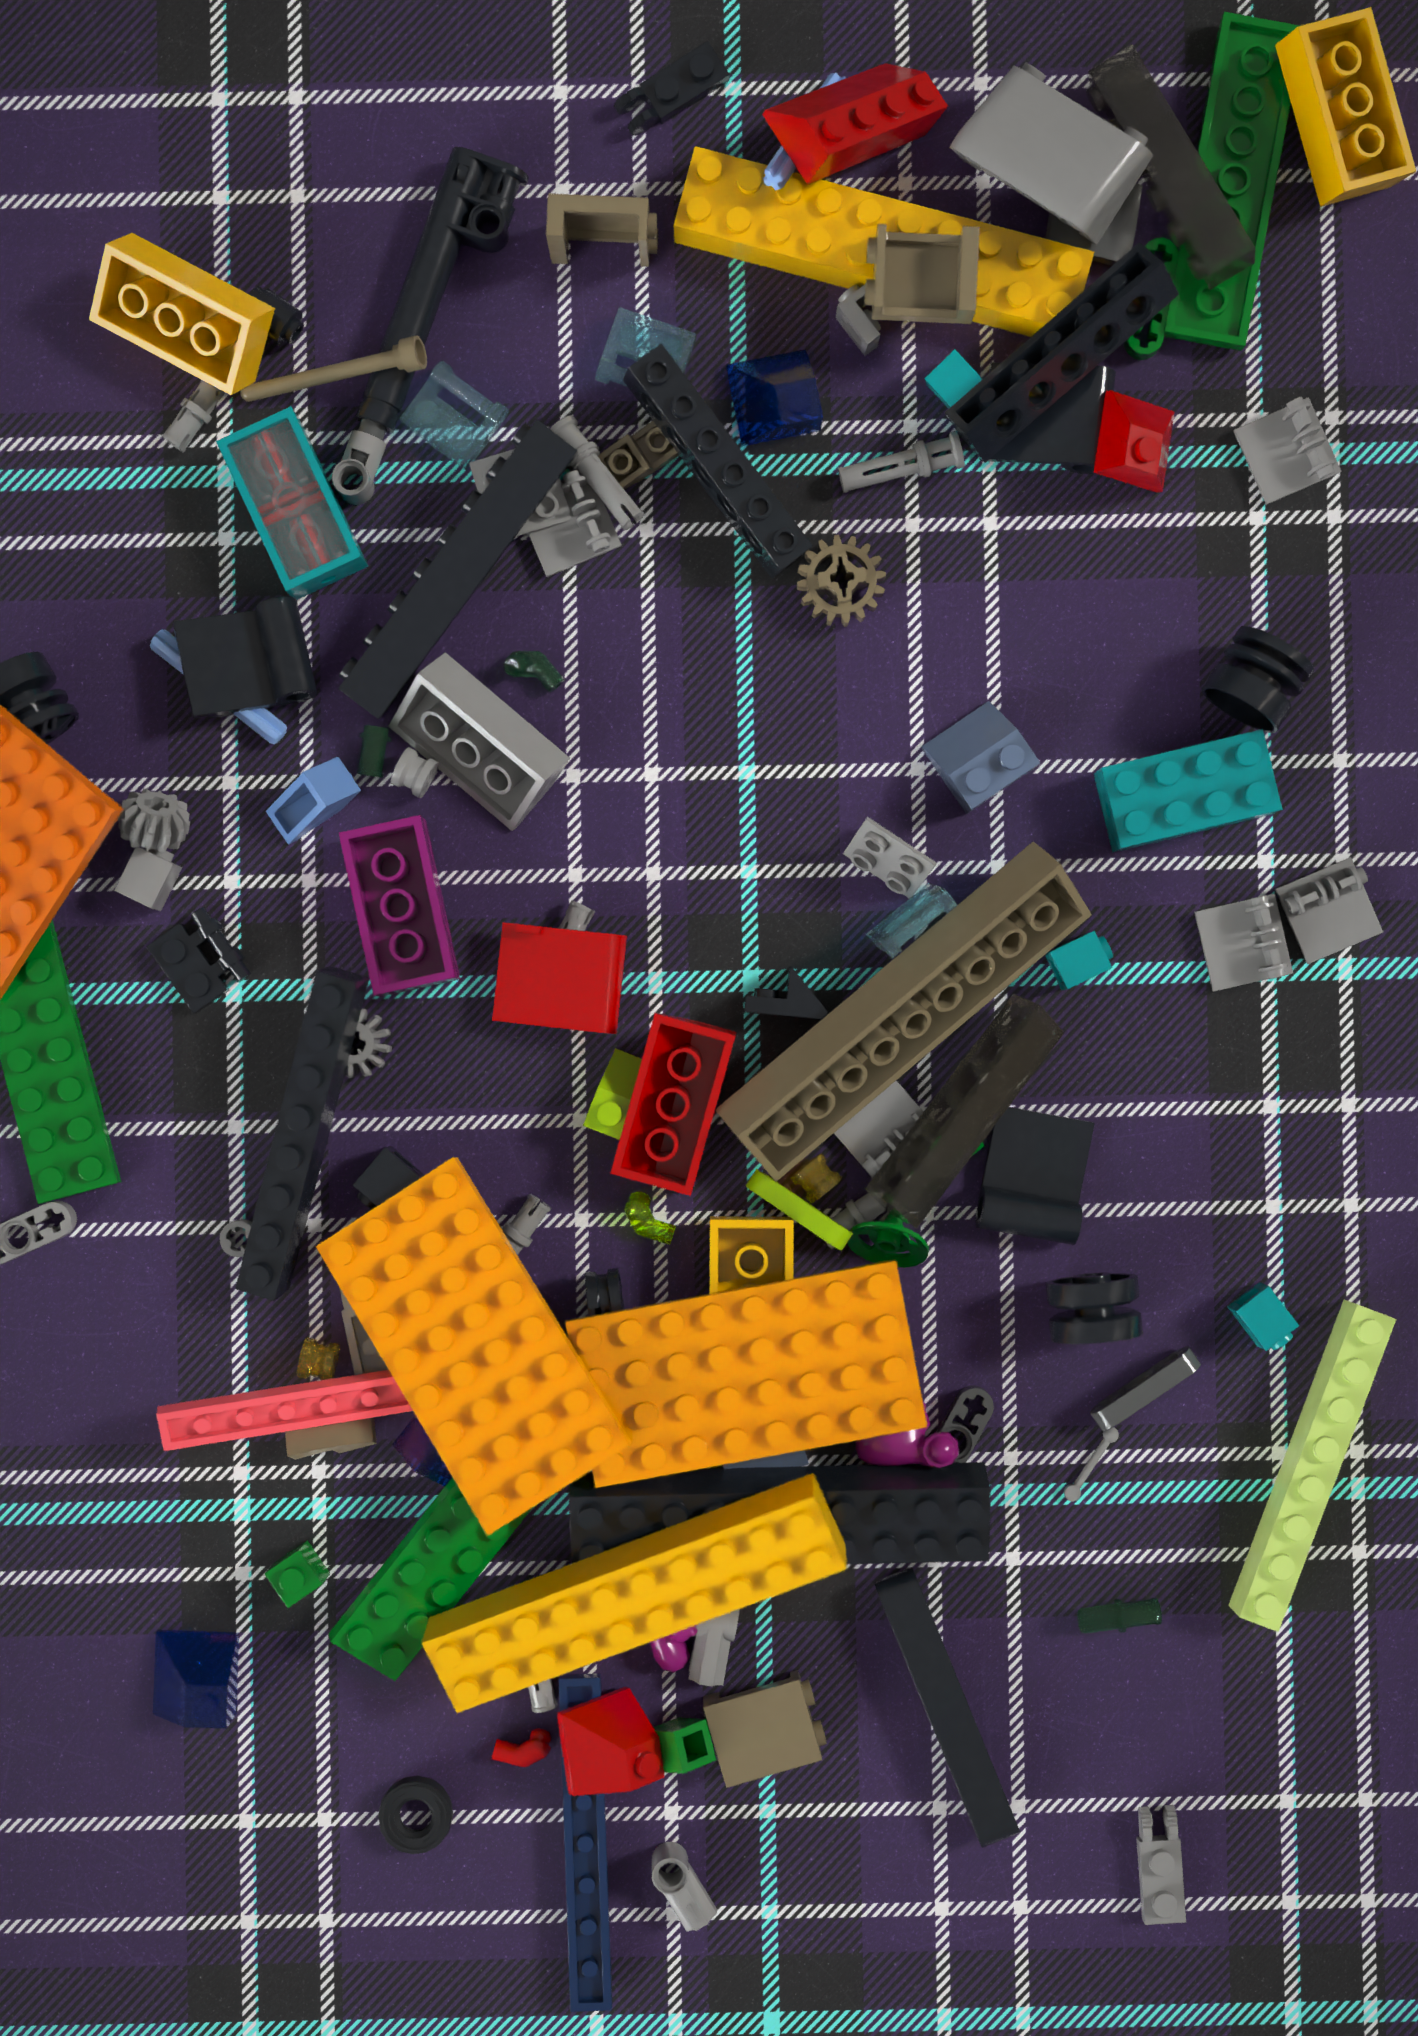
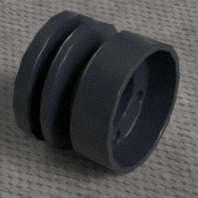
[1201,626,1314,733]
[0,651,79,744]

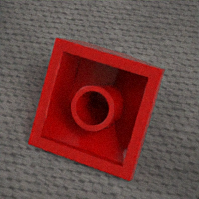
[1094,390,1174,493]
[557,1687,665,1796]

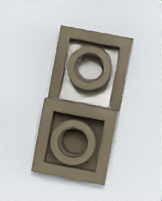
[598,421,679,490]
[285,1417,377,1459]

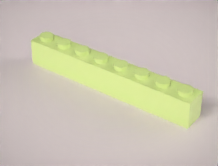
[1228,1299,1396,1632]

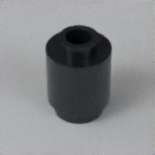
[248,286,304,346]

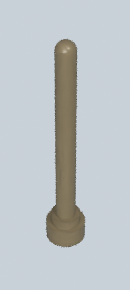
[240,335,427,402]

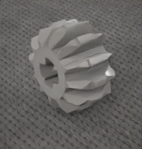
[117,789,190,853]
[346,1009,392,1078]

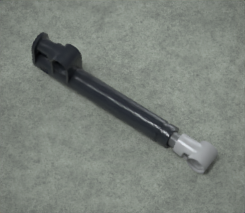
[332,147,529,505]

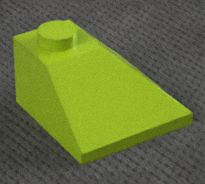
[583,1048,642,1140]

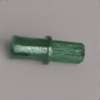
[1077,1597,1162,1633]

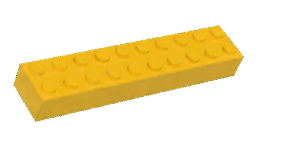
[673,146,1094,337]
[422,1473,847,1713]

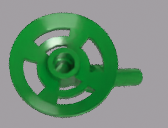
[847,1134,984,1268]

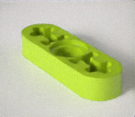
[745,1169,853,1251]

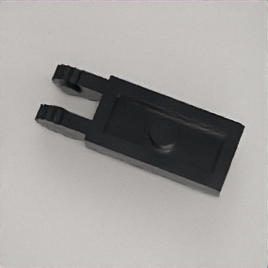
[614,41,730,136]

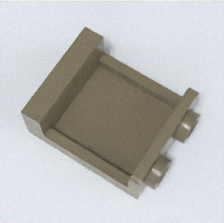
[546,193,658,267]
[864,224,980,324]
[703,1670,827,1788]

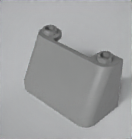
[950,62,1153,245]

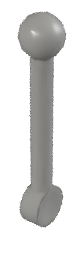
[1064,1427,1119,1502]

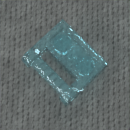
[595,307,696,386]
[399,361,509,471]
[866,883,957,959]

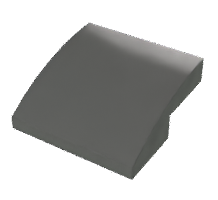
[1045,183,1143,266]

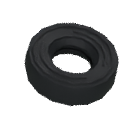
[378,1776,453,1854]

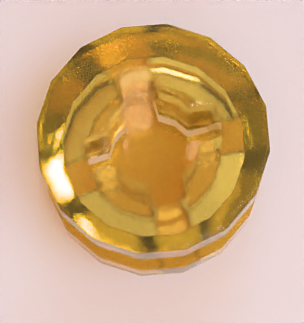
[790,1153,842,1204]
[297,1337,340,1380]

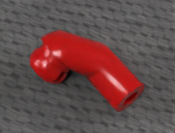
[492,1728,552,1767]

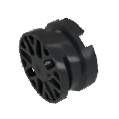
[585,1268,625,1316]

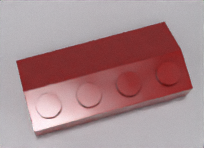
[762,63,948,185]
[610,1013,736,1196]

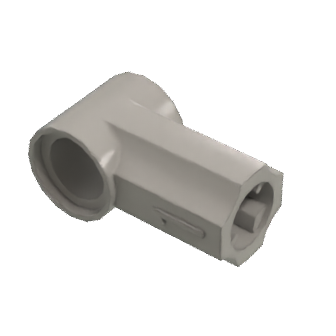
[688,1609,740,1687]
[652,1842,717,1932]

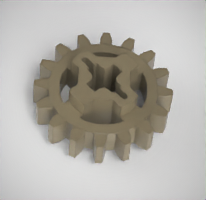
[797,535,886,627]

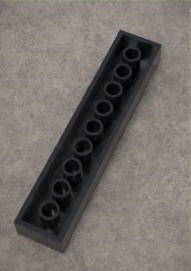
[569,1462,990,1564]

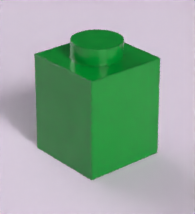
[265,1540,330,1608]
[653,1718,716,1774]

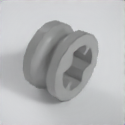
[220,1219,252,1257]

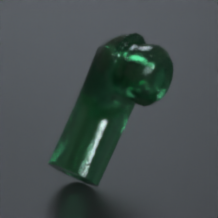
[503,650,565,693]

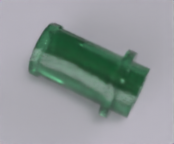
[357,725,392,778]

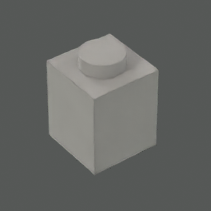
[114,847,183,911]

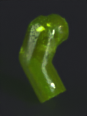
[625,1192,676,1245]

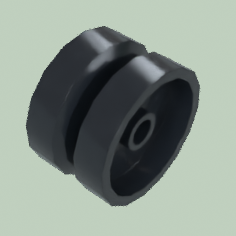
[1045,1272,1143,1344]

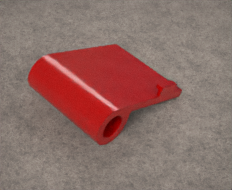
[492,922,627,1034]

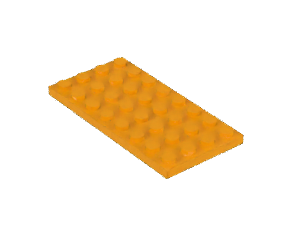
[315,1157,632,1536]
[565,1260,927,1488]

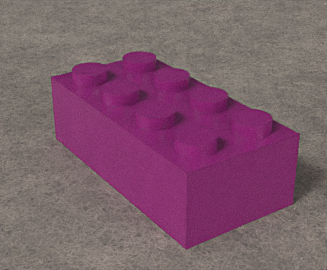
[339,815,460,997]

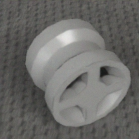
[390,747,439,798]

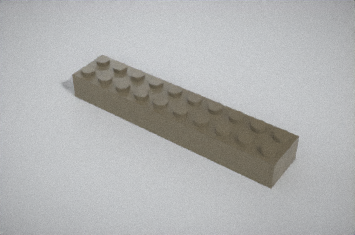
[715,841,1092,1181]

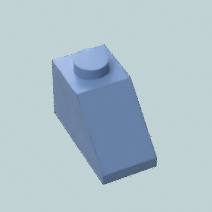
[266,757,361,845]

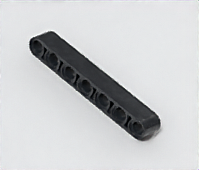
[874,1567,1020,1848]

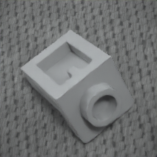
[836,284,881,356]

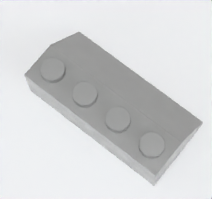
[388,652,570,831]

